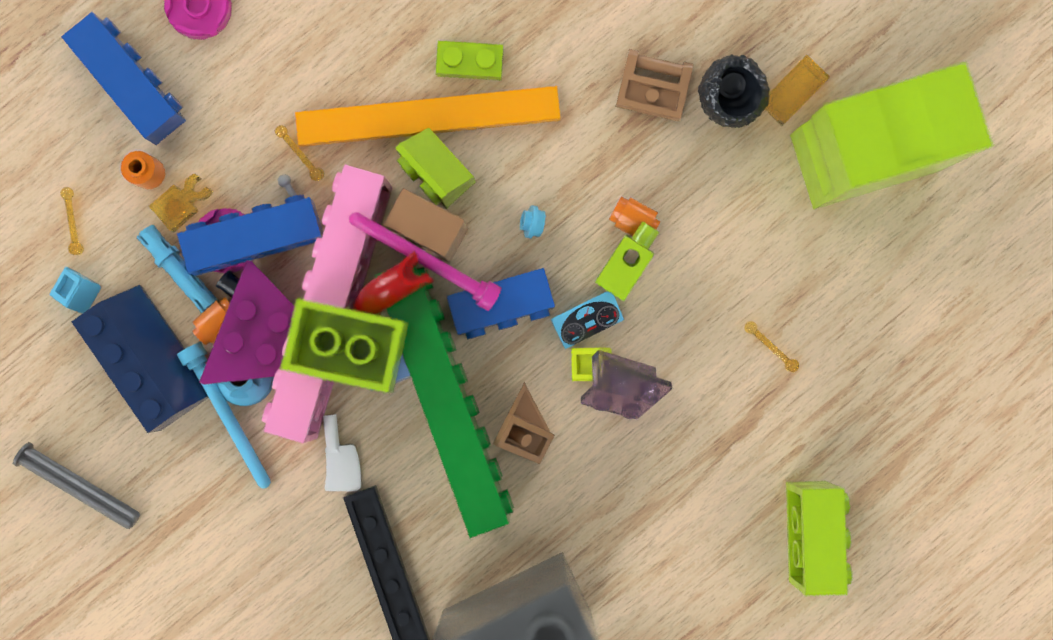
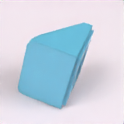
[49,266,101,314]

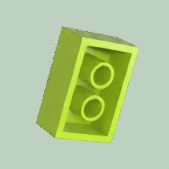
[281,298,409,393]
[786,481,852,596]

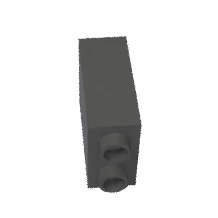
[433,552,598,640]

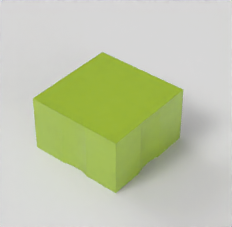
[790,62,993,210]

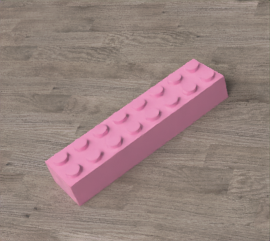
[262,164,393,443]

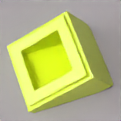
[571,347,612,381]

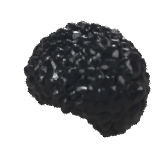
[698,54,770,128]

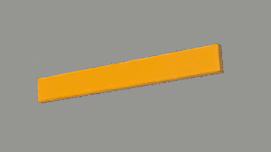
[295,86,561,147]

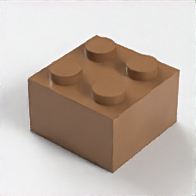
[383,188,468,263]

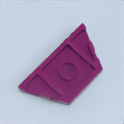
[199,260,295,385]

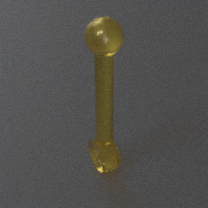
[275,125,324,181]
[60,187,84,255]
[744,321,799,372]

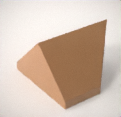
[493,382,555,464]

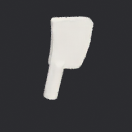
[323,414,361,491]

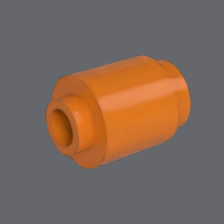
[121,151,165,189]
[608,196,661,236]
[192,297,231,345]

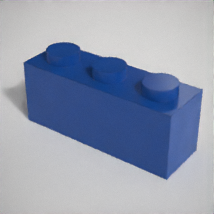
[447,268,555,340]

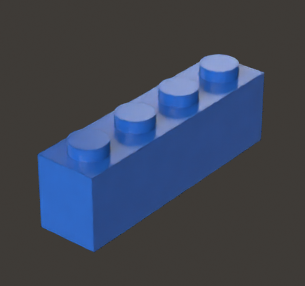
[61,12,186,145]
[177,195,323,276]

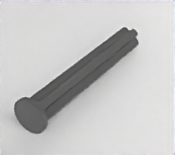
[13,442,140,529]

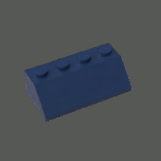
[71,285,209,433]

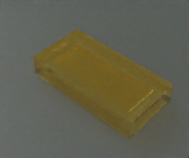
[765,55,830,126]

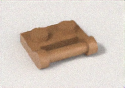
[615,49,694,122]

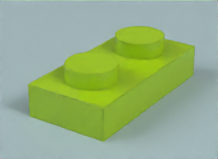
[436,41,504,81]

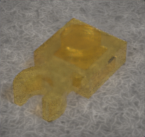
[149,174,213,232]

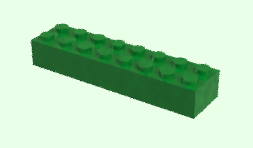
[374,264,514,538]

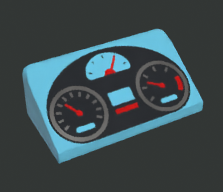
[551,291,624,349]

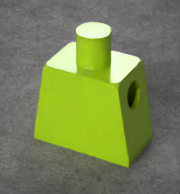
[595,221,660,301]

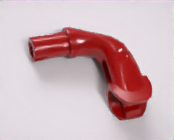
[352,251,434,316]

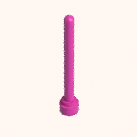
[349,212,502,311]

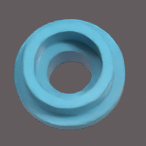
[520,205,546,239]

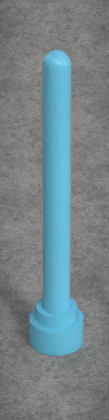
[177,342,271,489]

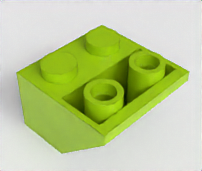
[395,128,476,208]

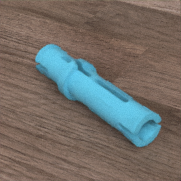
[137,225,219,313]

